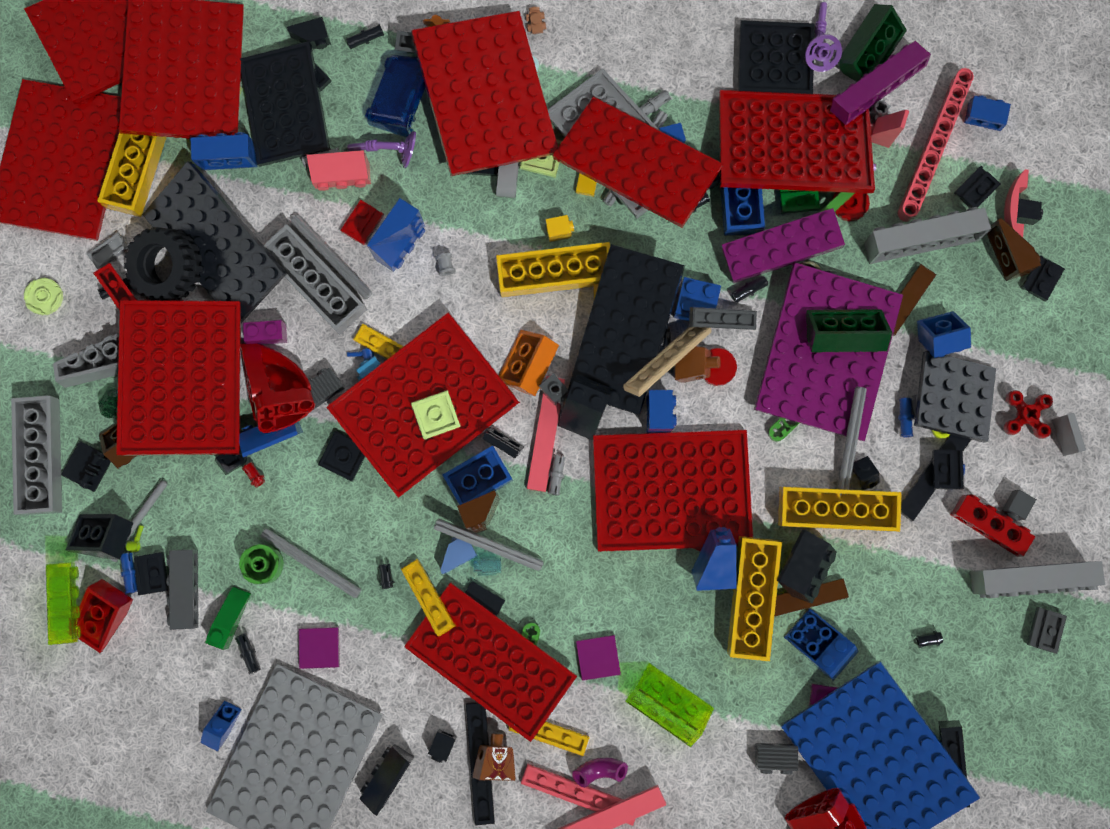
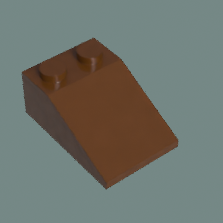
[987,218,1041,281]

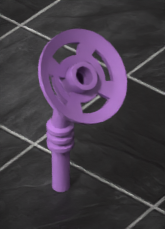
[805,2,842,72]
[347,131,416,168]

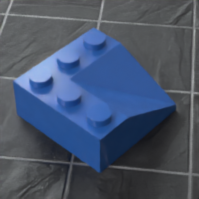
[367,198,425,272]

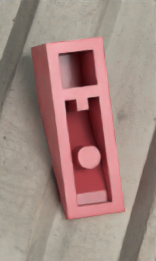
[870,110,909,148]

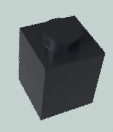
[1017,199,1043,225]
[428,729,457,763]

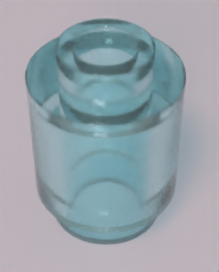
[473,556,501,576]

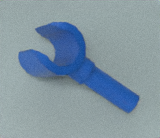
[347,349,374,360]

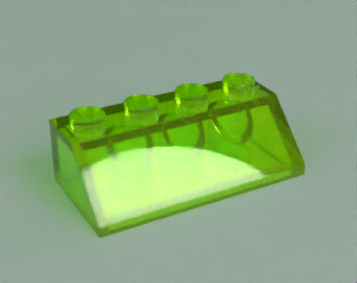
[46,562,81,645]
[625,663,714,747]

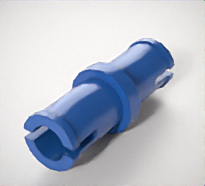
[898,398,914,438]
[120,553,137,594]

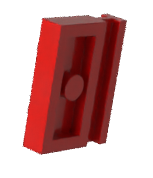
[340,200,384,246]

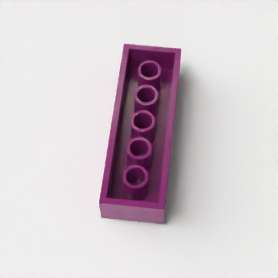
[722,208,845,283]

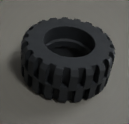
[124,227,202,301]

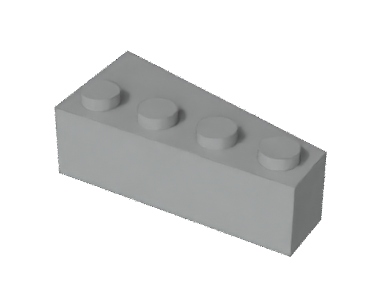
[53,333,119,388]

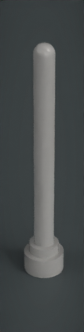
[110,480,167,562]

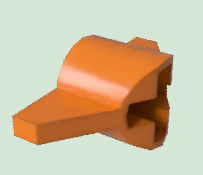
[423,15,450,27]

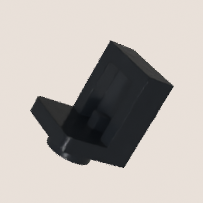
[215,449,248,475]
[852,456,879,490]

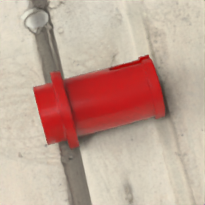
[242,462,265,488]

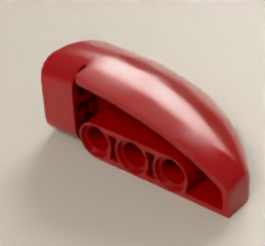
[241,343,315,433]
[784,788,867,829]

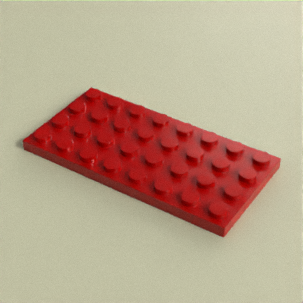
[553,97,723,228]
[404,583,577,742]

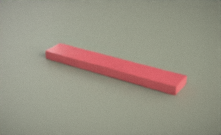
[527,376,565,492]
[521,764,635,826]
[558,785,667,829]

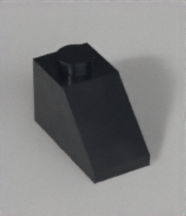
[287,17,331,49]

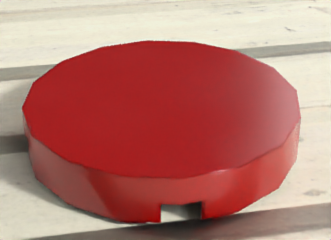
[832,192,870,222]
[704,348,737,386]

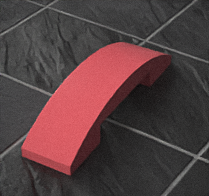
[1004,169,1029,237]

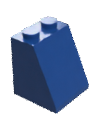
[692,527,736,591]

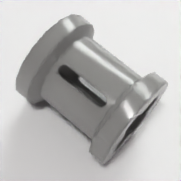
[435,253,456,276]

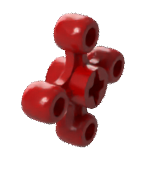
[1003,390,1053,439]

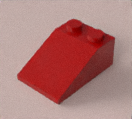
[69,579,133,653]

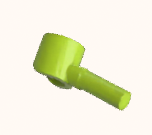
[126,525,144,552]

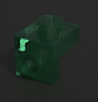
[98,387,118,419]

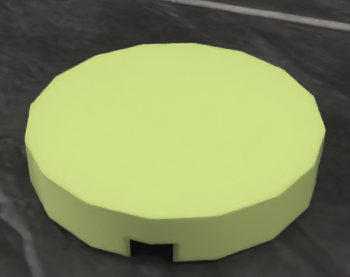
[24,278,63,316]

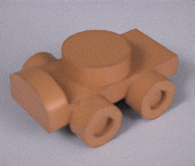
[526,7,546,34]

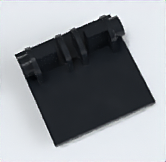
[61,441,111,492]

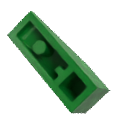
[205,587,251,650]

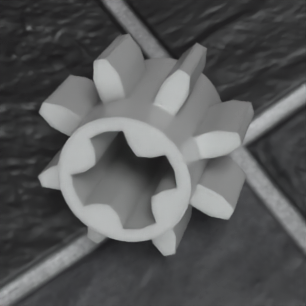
[869,99,891,123]

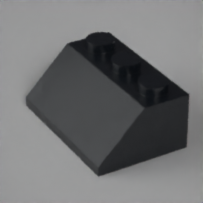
[777,529,837,603]
[360,744,414,816]

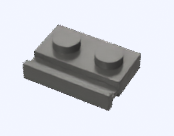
[1027,607,1067,654]

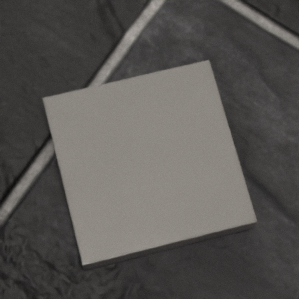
[1052,413,1086,456]

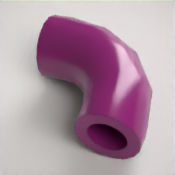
[572,757,628,788]

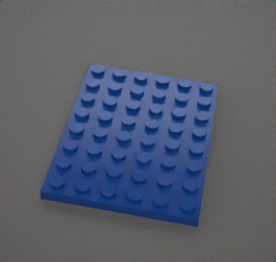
[781,660,980,829]

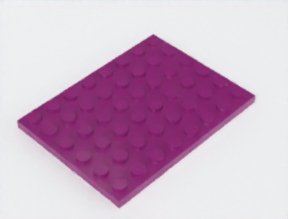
[754,263,903,441]

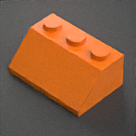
[499,330,559,396]

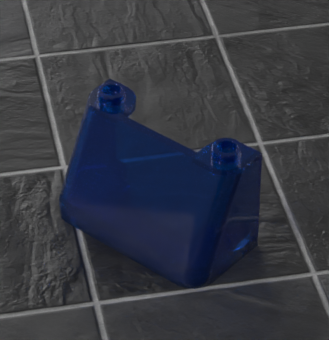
[365,54,426,138]

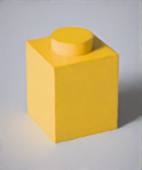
[545,215,574,242]

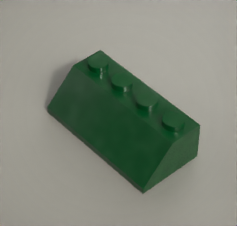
[837,4,907,82]
[806,309,892,353]

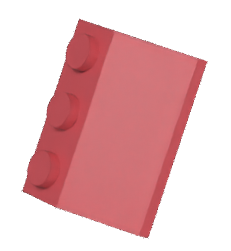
[307,150,371,191]

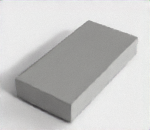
[87,232,129,269]

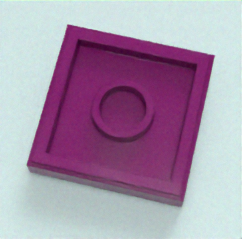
[299,627,340,669]
[576,635,621,681]

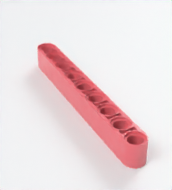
[898,68,974,222]

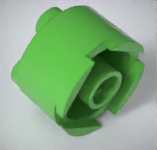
[239,544,284,584]

